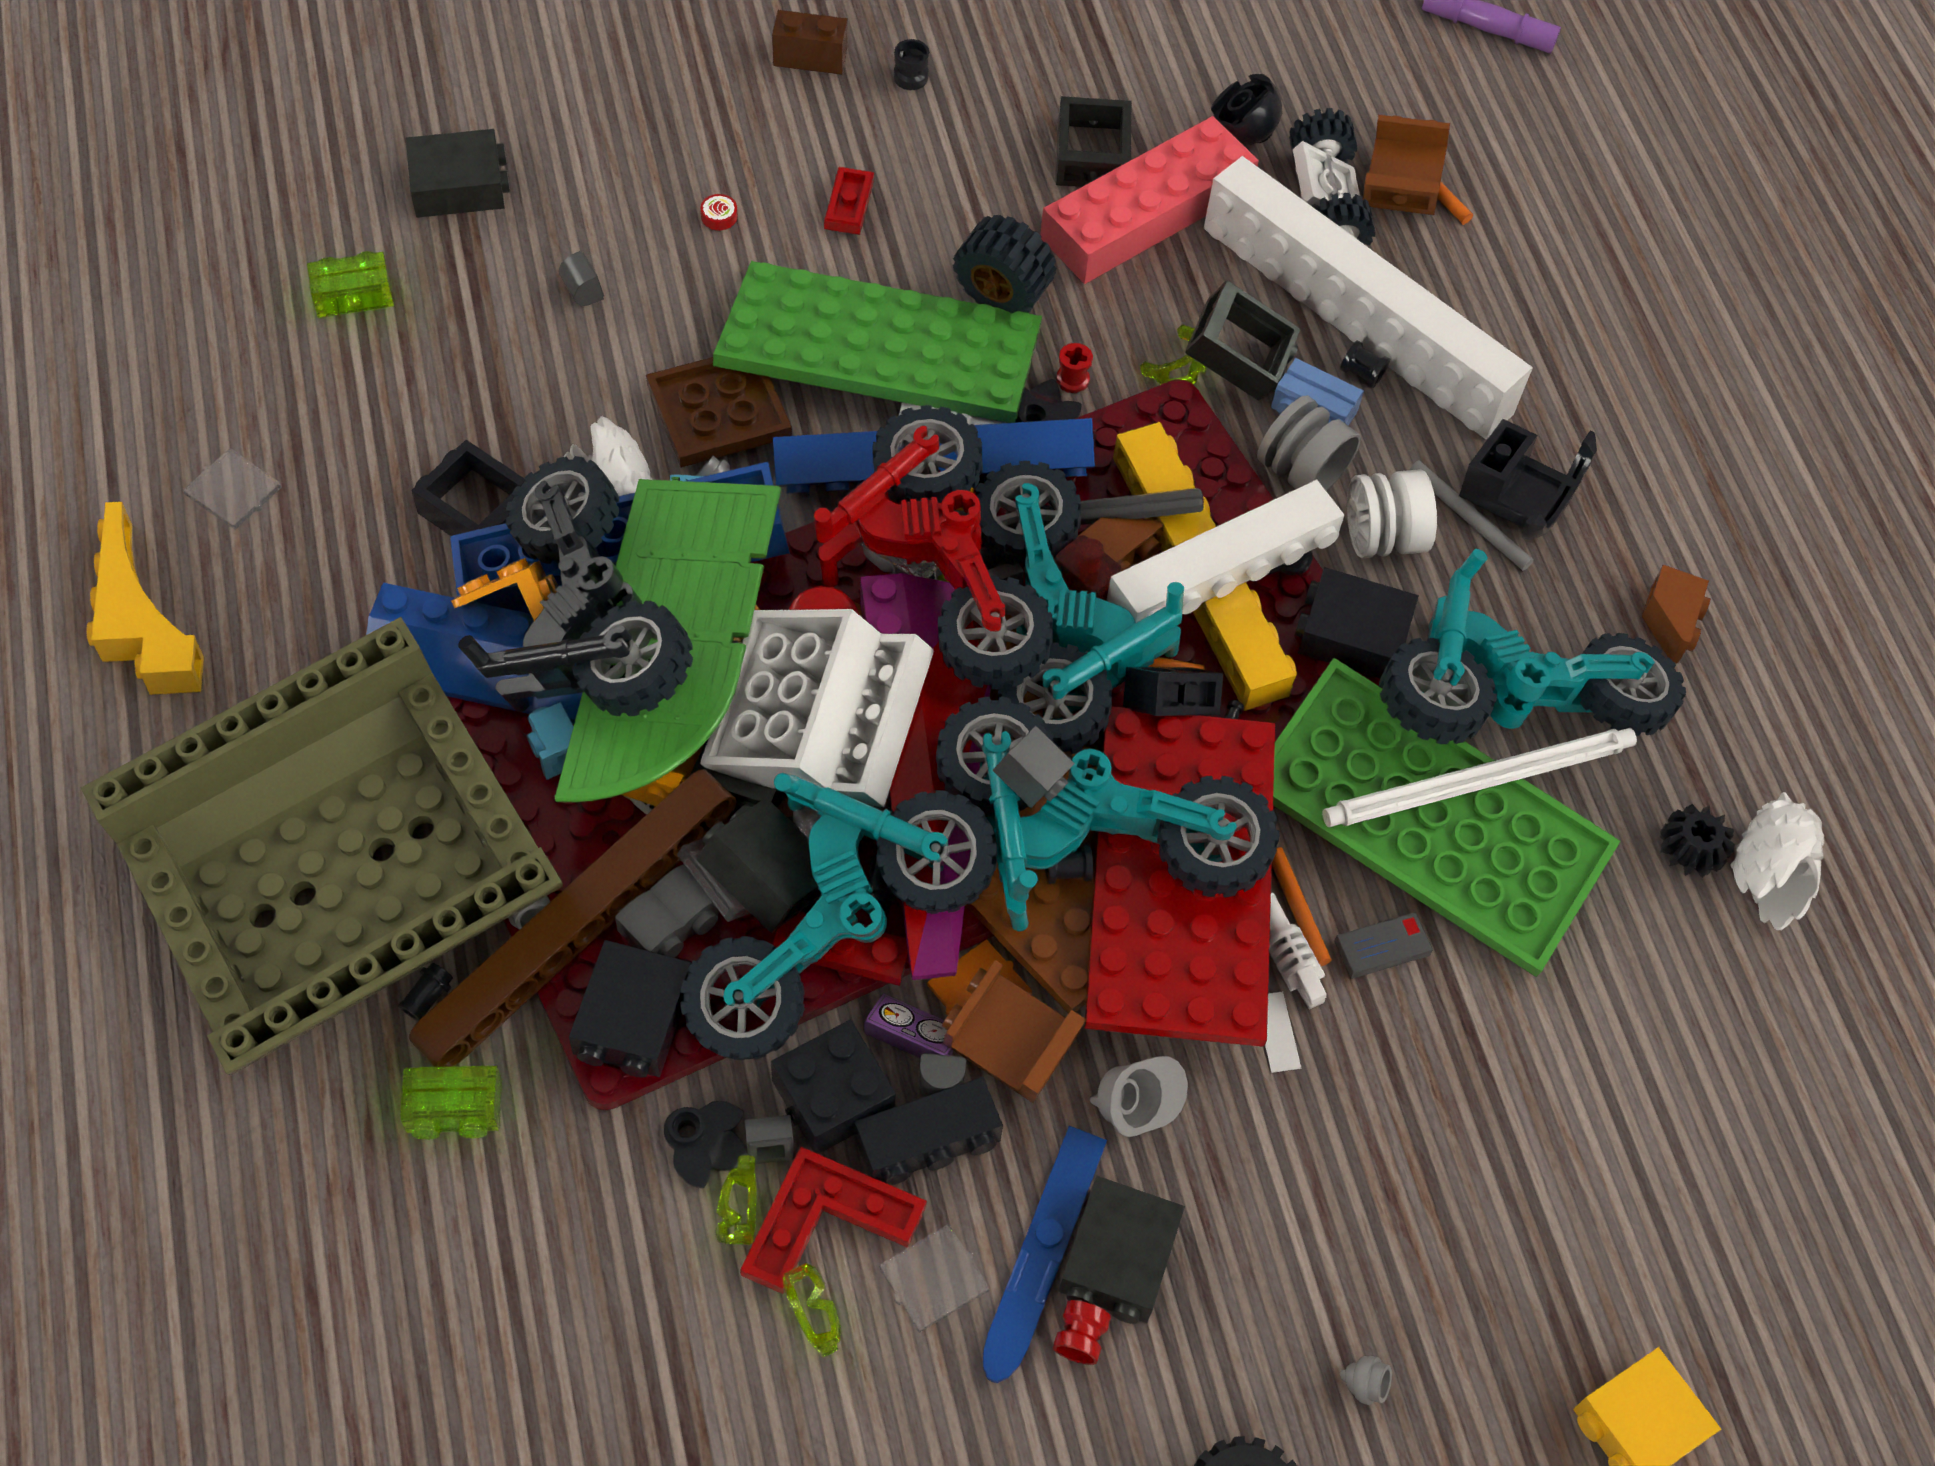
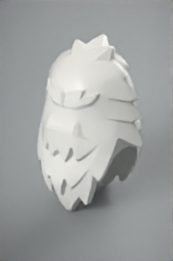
[564,416,652,496]
[1730,792,1824,930]

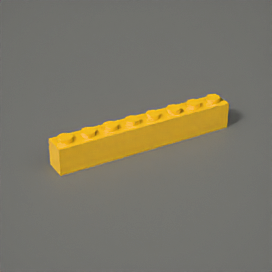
[1113,422,1297,711]

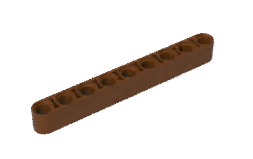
[409,769,737,1072]

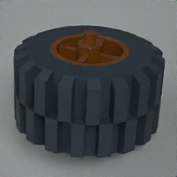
[953,215,1057,313]

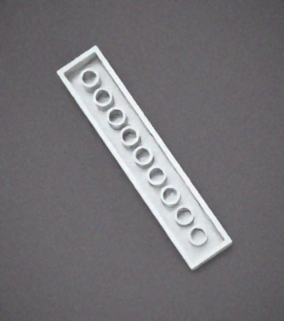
[1204,156,1533,439]

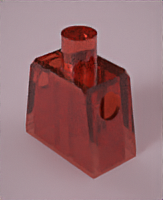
[1053,535,1123,601]

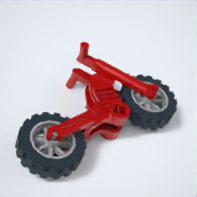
[814,405,1053,689]

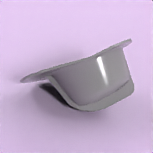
[1090,1056,1188,1137]

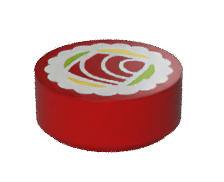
[700,194,738,230]

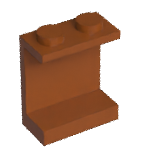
[1363,115,1450,215]
[942,960,1086,1103]

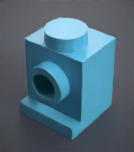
[527,702,574,780]

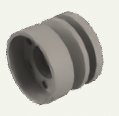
[1257,395,1361,492]

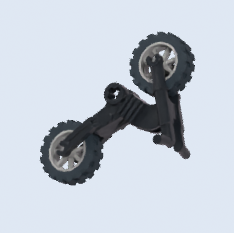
[458,456,693,716]

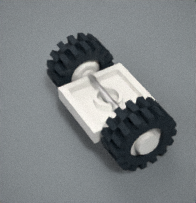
[1289,108,1375,245]

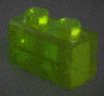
[307,251,394,318]
[400,1066,502,1140]

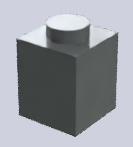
[993,726,1075,808]

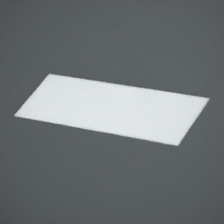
[1265,992,1302,1073]

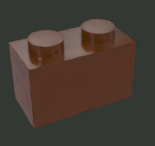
[772,10,848,75]

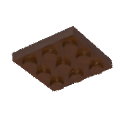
[646,357,792,468]

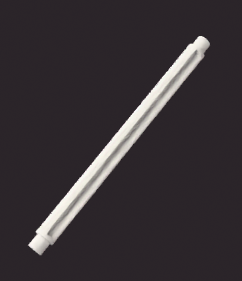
[1322,728,1637,827]

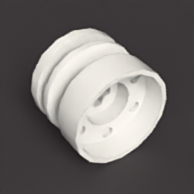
[1347,469,1437,558]

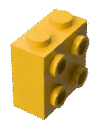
[1573,1347,1721,1466]

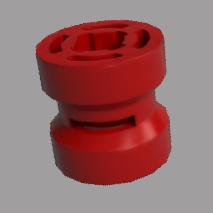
[1052,1300,1111,1365]

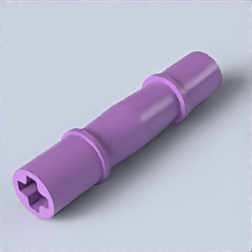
[1422,0,1561,54]

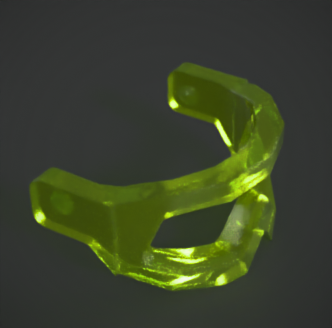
[1140,324,1207,385]
[715,1155,757,1245]
[783,1263,841,1357]

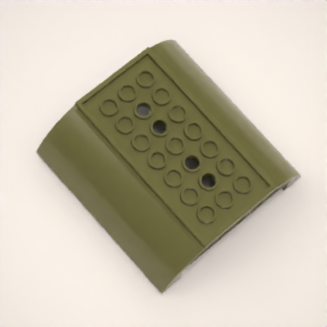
[81,617,563,1076]

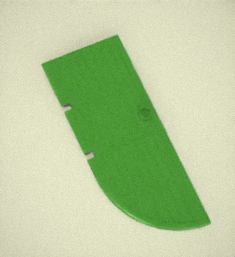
[555,479,781,802]

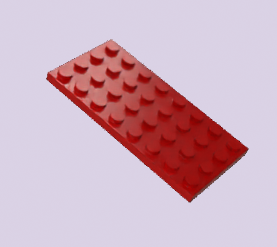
[1084,706,1275,1047]

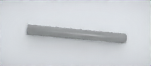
[1410,460,1534,571]

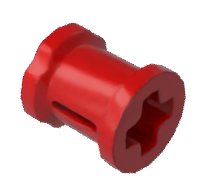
[1056,343,1093,393]

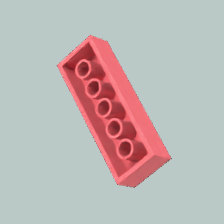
[1040,116,1259,284]

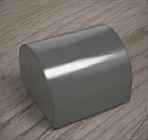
[559,251,604,306]
[919,1053,966,1097]
[745,1115,794,1164]

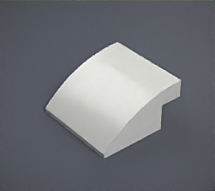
[700,609,934,807]

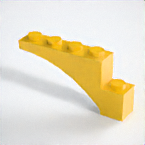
[87,502,204,695]

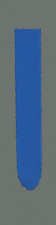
[983,1126,1107,1383]

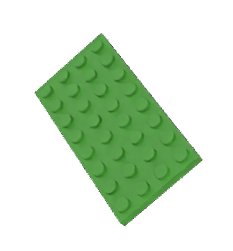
[713,261,1042,423]
[1273,658,1621,977]

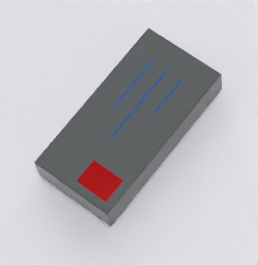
[1334,912,1433,979]

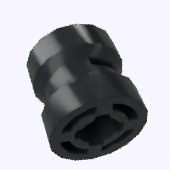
[894,39,930,90]

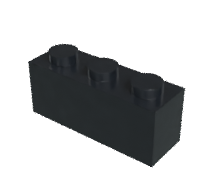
[854,1077,1003,1185]

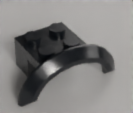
[1459,419,1597,541]

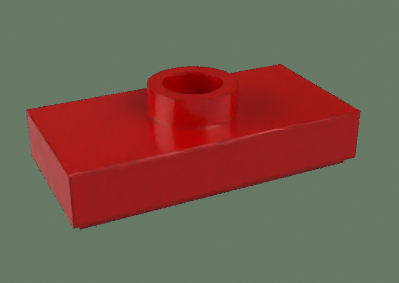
[824,167,874,235]

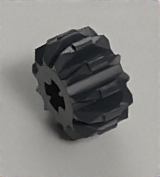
[1660,804,1735,878]

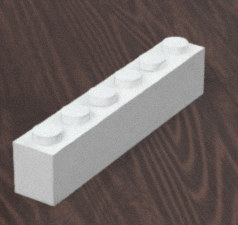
[1107,480,1344,623]

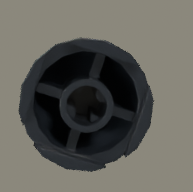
[1211,74,1282,146]

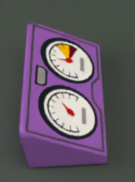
[864,994,953,1058]

